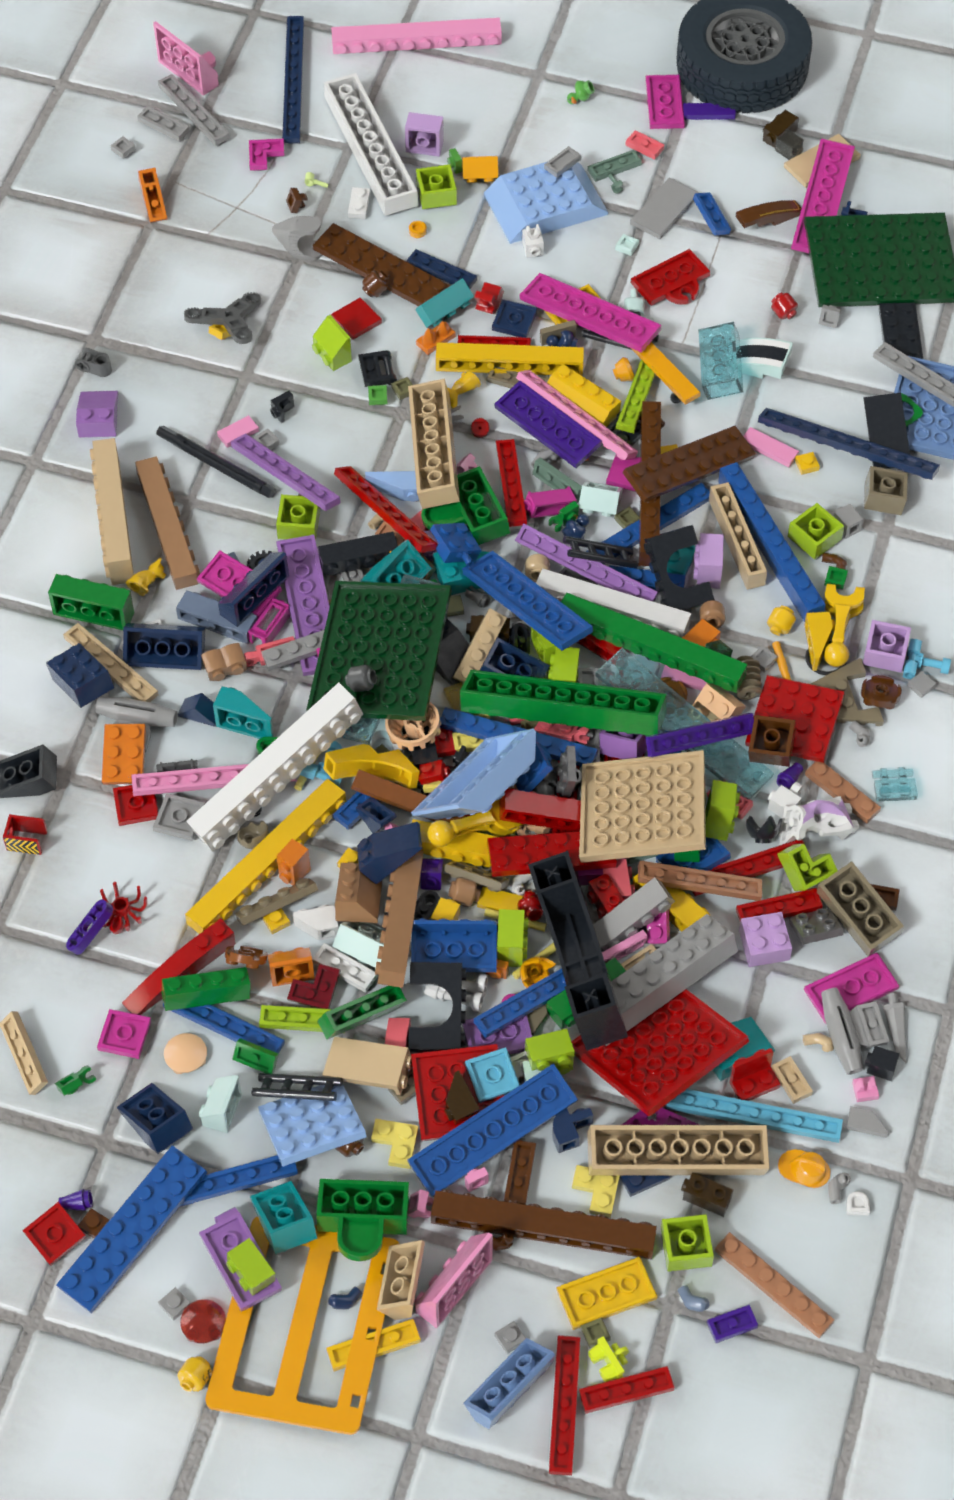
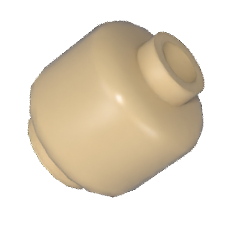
[525,554,550,582]

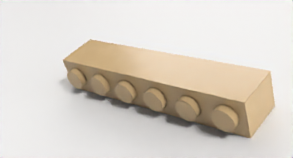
[709,482,767,590]

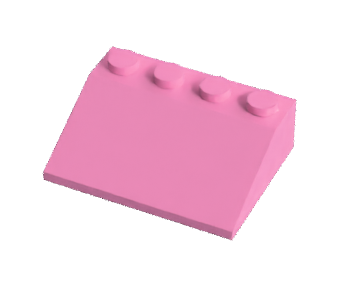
[153,21,219,96]
[414,1232,493,1328]

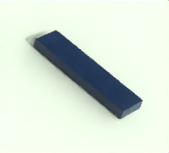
[406,249,477,289]

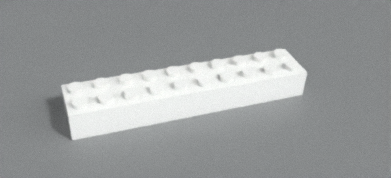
[324,73,418,216]
[186,683,363,852]

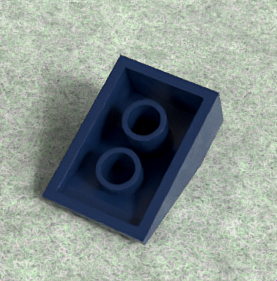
[479,637,549,678]
[357,822,422,884]
[117,1083,193,1154]

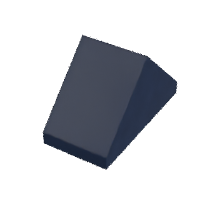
[178,693,216,727]
[356,797,397,833]

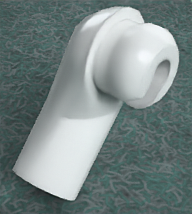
[511,874,532,896]

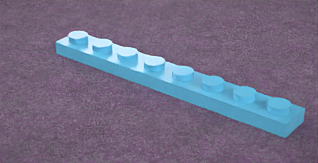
[666,1089,843,1143]

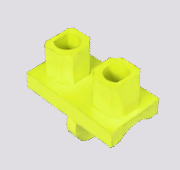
[588,1336,629,1382]

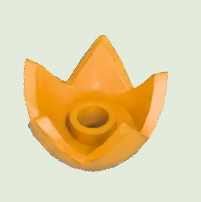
[520,956,556,988]

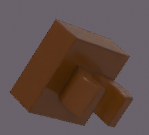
[286,188,308,213]

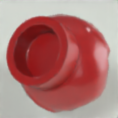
[517,890,543,921]

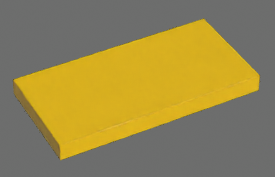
[556,1256,658,1330]

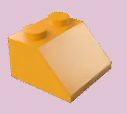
[462,156,498,182]

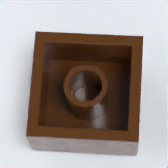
[748,715,796,767]

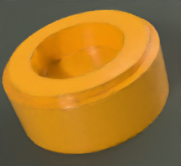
[409,221,427,238]

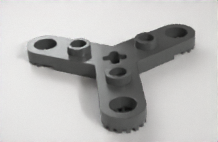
[184,292,261,344]

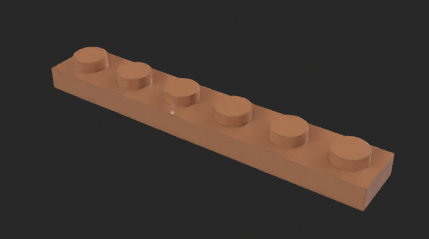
[638,860,762,901]
[714,1232,834,1339]

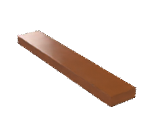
[351,769,472,823]

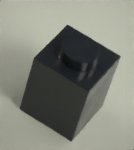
[865,1046,900,1081]

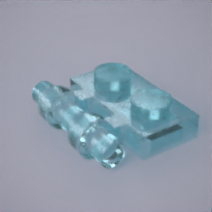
[872,767,918,802]

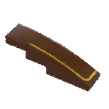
[735,200,802,228]

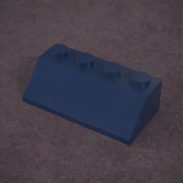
[218,552,289,627]
[123,623,206,670]

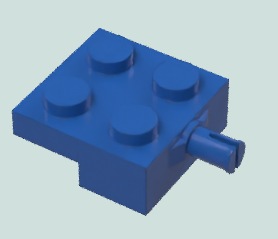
[430,523,481,567]
[515,742,553,792]

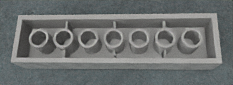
[606,914,738,1046]

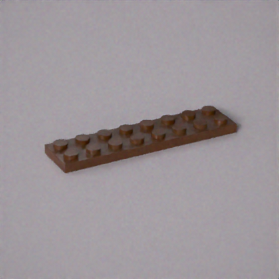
[313,223,451,307]
[622,425,756,502]

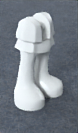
[424,974,488,1012]

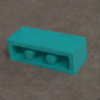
[415,278,474,328]

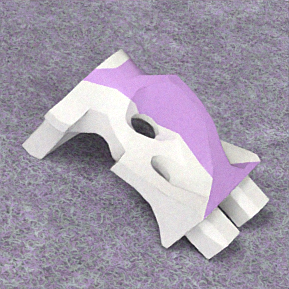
[776,796,859,845]

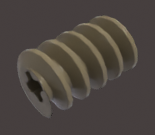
[736,656,762,700]

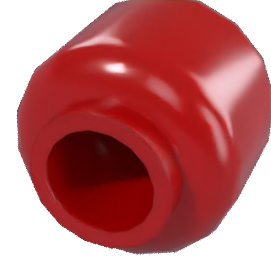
[771,292,798,320]

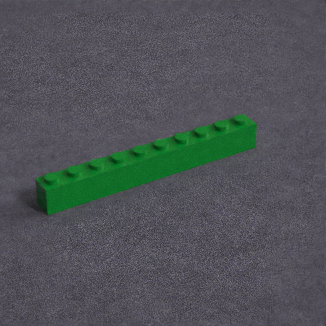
[561,592,748,693]

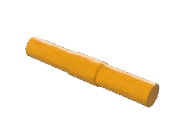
[772,641,791,680]

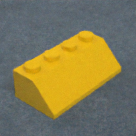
[547,364,621,427]

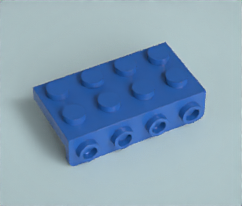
[411,919,497,972]

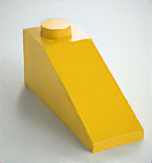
[804,612,835,671]

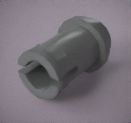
[465,586,491,608]

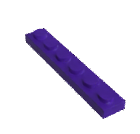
[645,713,754,757]

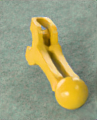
[824,584,865,667]
[427,800,523,847]

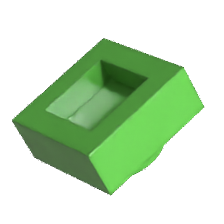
[447,148,462,174]
[368,385,388,405]

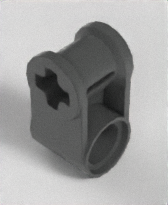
[75,347,112,377]

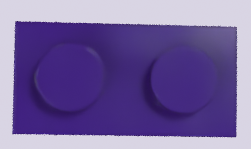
[707,1305,758,1343]

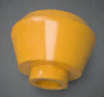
[612,357,635,382]

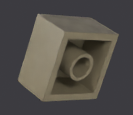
[864,466,908,515]

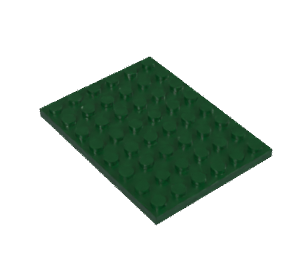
[804,212,954,307]
[306,581,452,721]

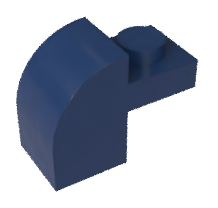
[552,1108,593,1153]

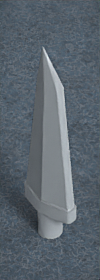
[883,993,906,1063]

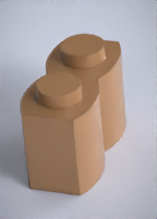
[201,643,247,681]

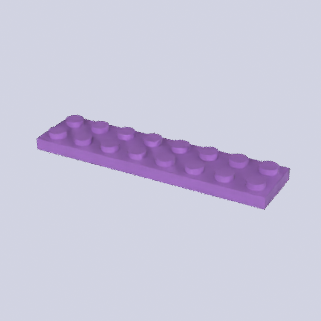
[276,535,330,676]

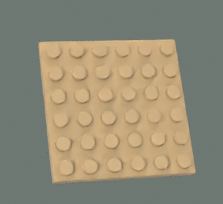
[579,750,706,863]

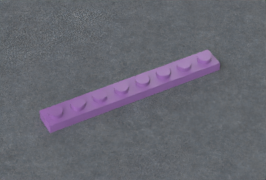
[231,433,341,511]
[515,524,659,602]

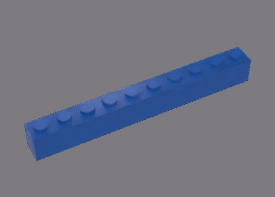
[718,462,825,622]

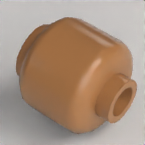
[700,600,726,629]
[448,877,480,907]

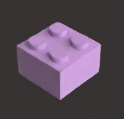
[405,112,444,157]
[693,533,724,589]
[863,620,911,673]
[739,912,792,967]

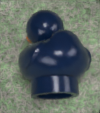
[546,330,578,347]
[561,514,590,539]

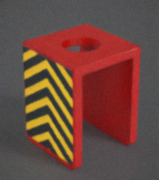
[3,814,48,855]

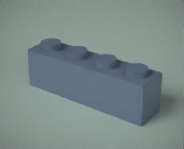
[176,590,257,644]

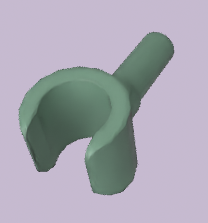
[608,174,623,194]

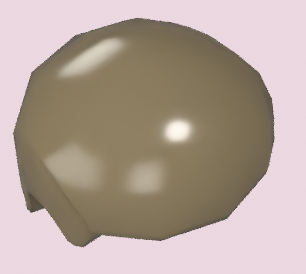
[237,821,269,849]

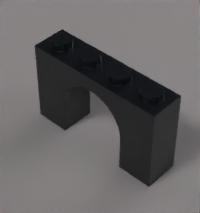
[644,525,715,610]
[409,962,466,1050]

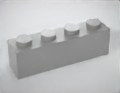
[593,877,675,950]

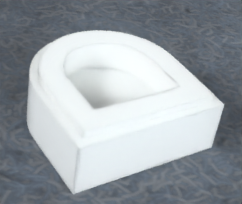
[846,1191,870,1215]

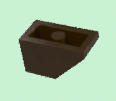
[444,1071,479,1125]

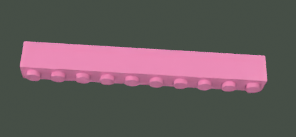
[331,18,501,54]

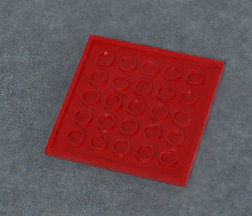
[571,989,749,1117]

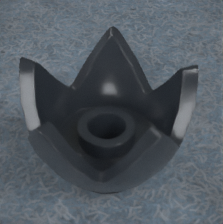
[746,816,783,843]

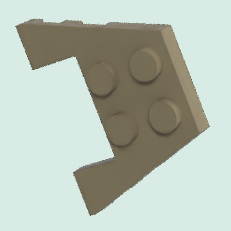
[811,658,884,726]

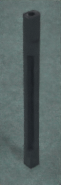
[156,426,276,498]

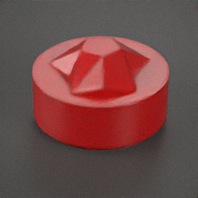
[471,418,490,438]

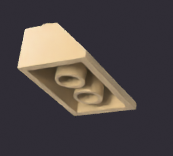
[377,1240,425,1320]

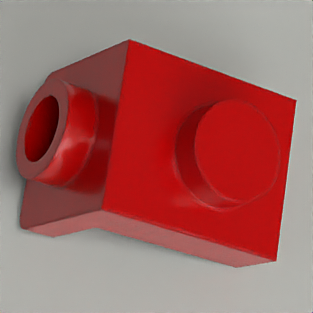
[418,759,451,785]

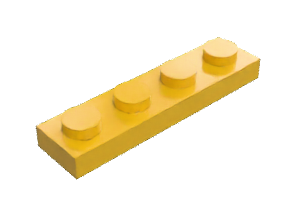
[326,1319,421,1372]

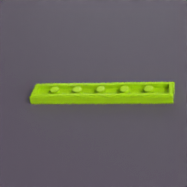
[616,360,656,433]

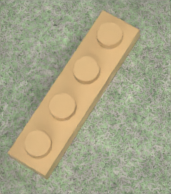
[452,608,507,684]
[0,1011,48,1095]

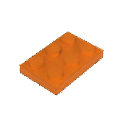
[102,724,146,785]

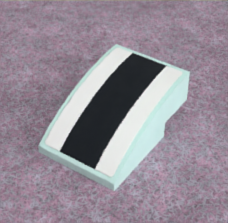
[727,338,793,379]

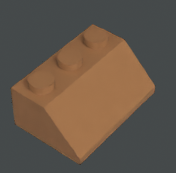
[335,862,382,923]

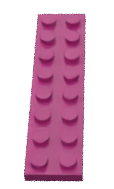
[791,138,855,253]
[519,273,661,353]

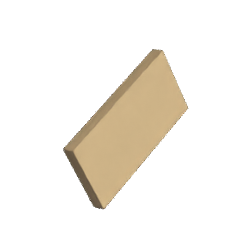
[784,134,861,188]

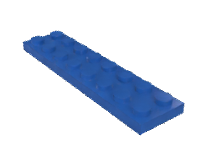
[462,551,593,651]
[407,1064,578,1198]
[56,1145,207,1314]

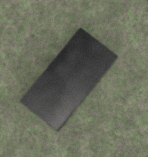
[863,392,910,468]

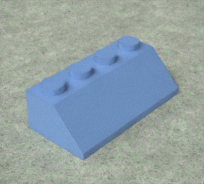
[463,1338,555,1429]

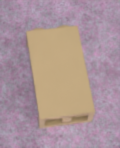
[322,1037,412,1095]

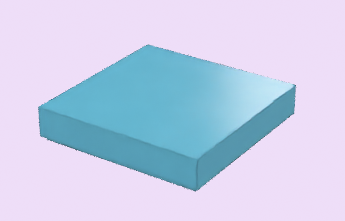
[465,1047,520,1103]

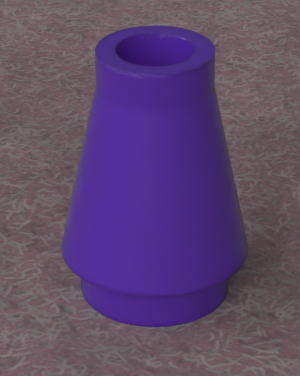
[776,762,803,790]
[58,1188,93,1211]

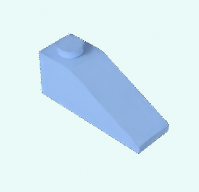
[365,471,419,502]

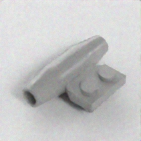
[96,697,177,753]
[821,988,890,1075]

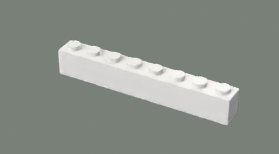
[536,568,691,638]

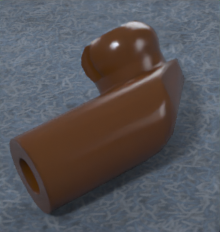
[822,553,847,570]
[482,1231,514,1251]

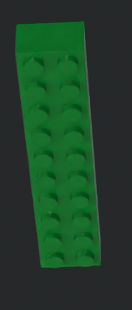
[460,670,667,736]

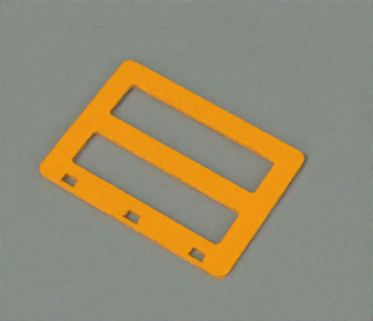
[205,1216,399,1435]

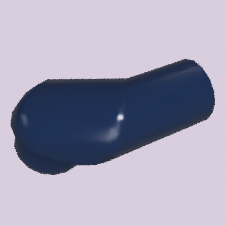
[328,1286,363,1310]

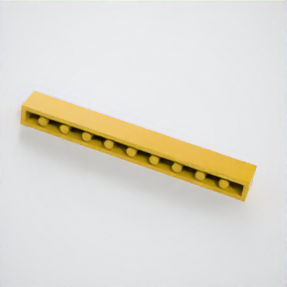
[185,778,346,934]

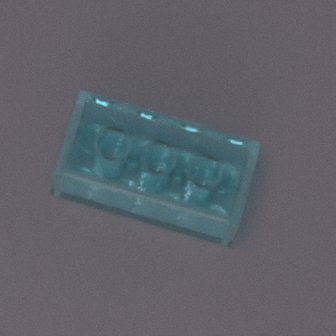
[698,322,743,400]

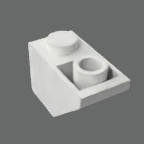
[293,905,339,940]

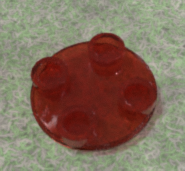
[180,1299,226,1344]

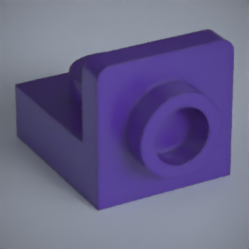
[420,858,443,890]

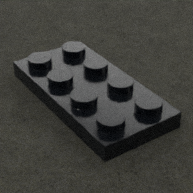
[878,303,923,359]

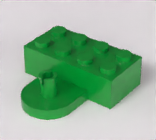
[421,466,510,545]
[316,1179,409,1261]

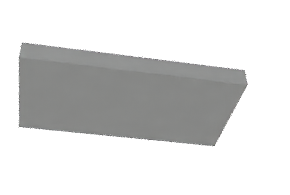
[630,177,699,239]

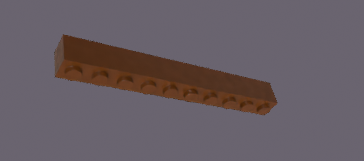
[639,401,661,566]
[431,1189,657,1260]

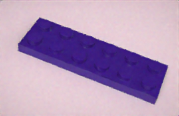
[494,381,602,469]

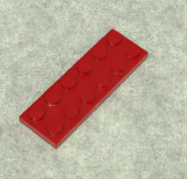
[487,831,617,877]

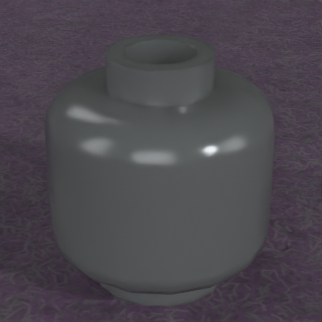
[345,665,377,692]

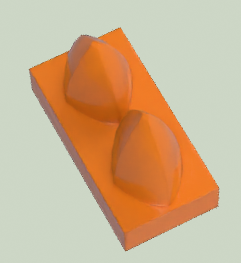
[416,321,456,355]

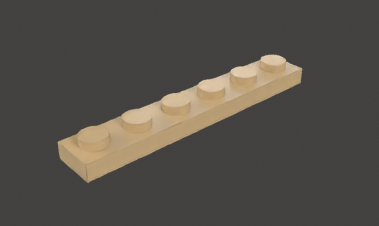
[63,623,159,702]

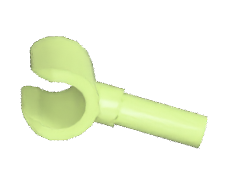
[305,172,329,188]

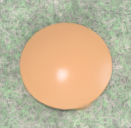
[164,1033,207,1074]

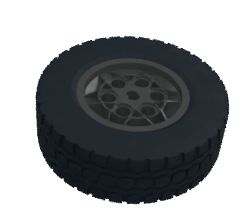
[676,0,812,113]

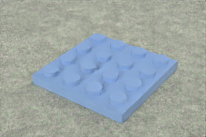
[258,1084,367,1167]

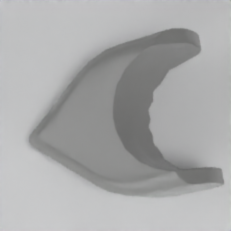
[272,216,322,261]

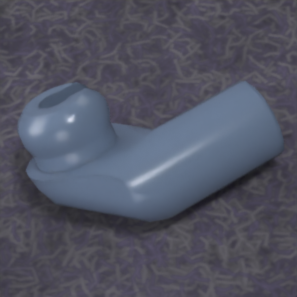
[677,1285,709,1312]

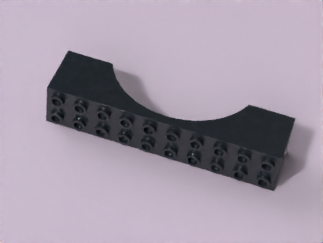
[528,851,628,1051]

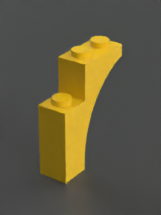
[323,743,420,789]

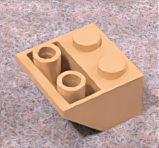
[685,683,746,725]

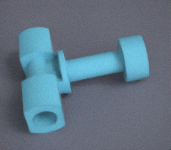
[903,639,951,679]
[300,741,342,787]

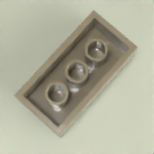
[817,861,904,956]

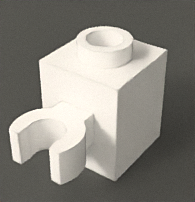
[522,224,544,258]
[768,782,803,818]

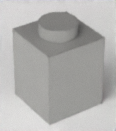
[834,504,863,539]

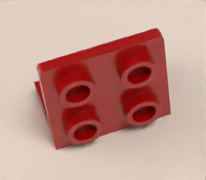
[729,1048,781,1101]

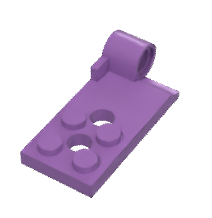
[199,1207,282,1312]

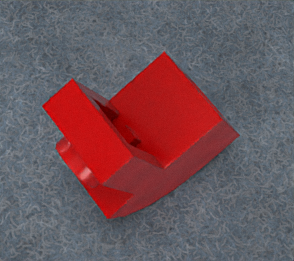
[474,282,504,314]

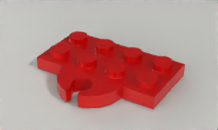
[630,249,710,306]

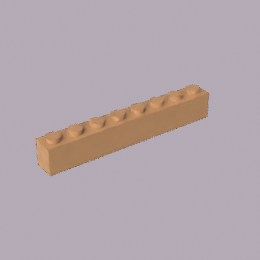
[135,456,200,590]
[375,850,424,988]

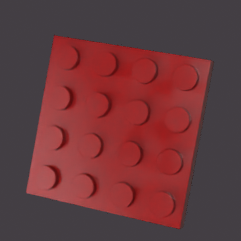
[745,675,845,763]
[411,1044,504,1141]

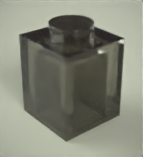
[775,129,804,160]

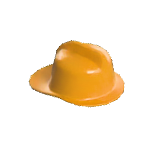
[778,1149,831,1188]

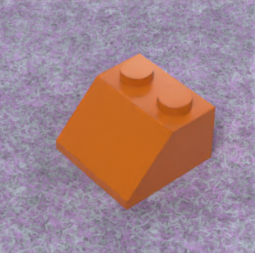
[267,947,314,987]

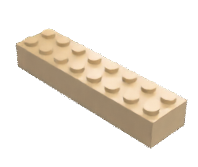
[408,378,460,509]
[90,438,134,585]
[587,1125,769,1175]

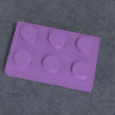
[462,1015,532,1055]

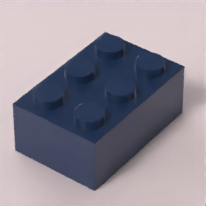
[46,643,114,708]

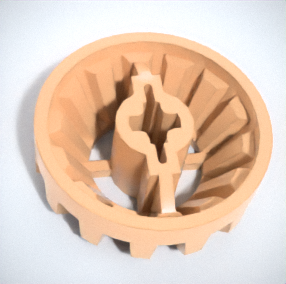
[385,702,441,751]

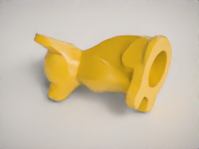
[448,372,481,409]
[126,558,166,596]

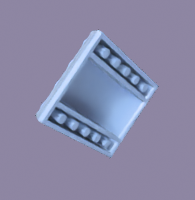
[484,162,608,244]
[411,728,536,819]

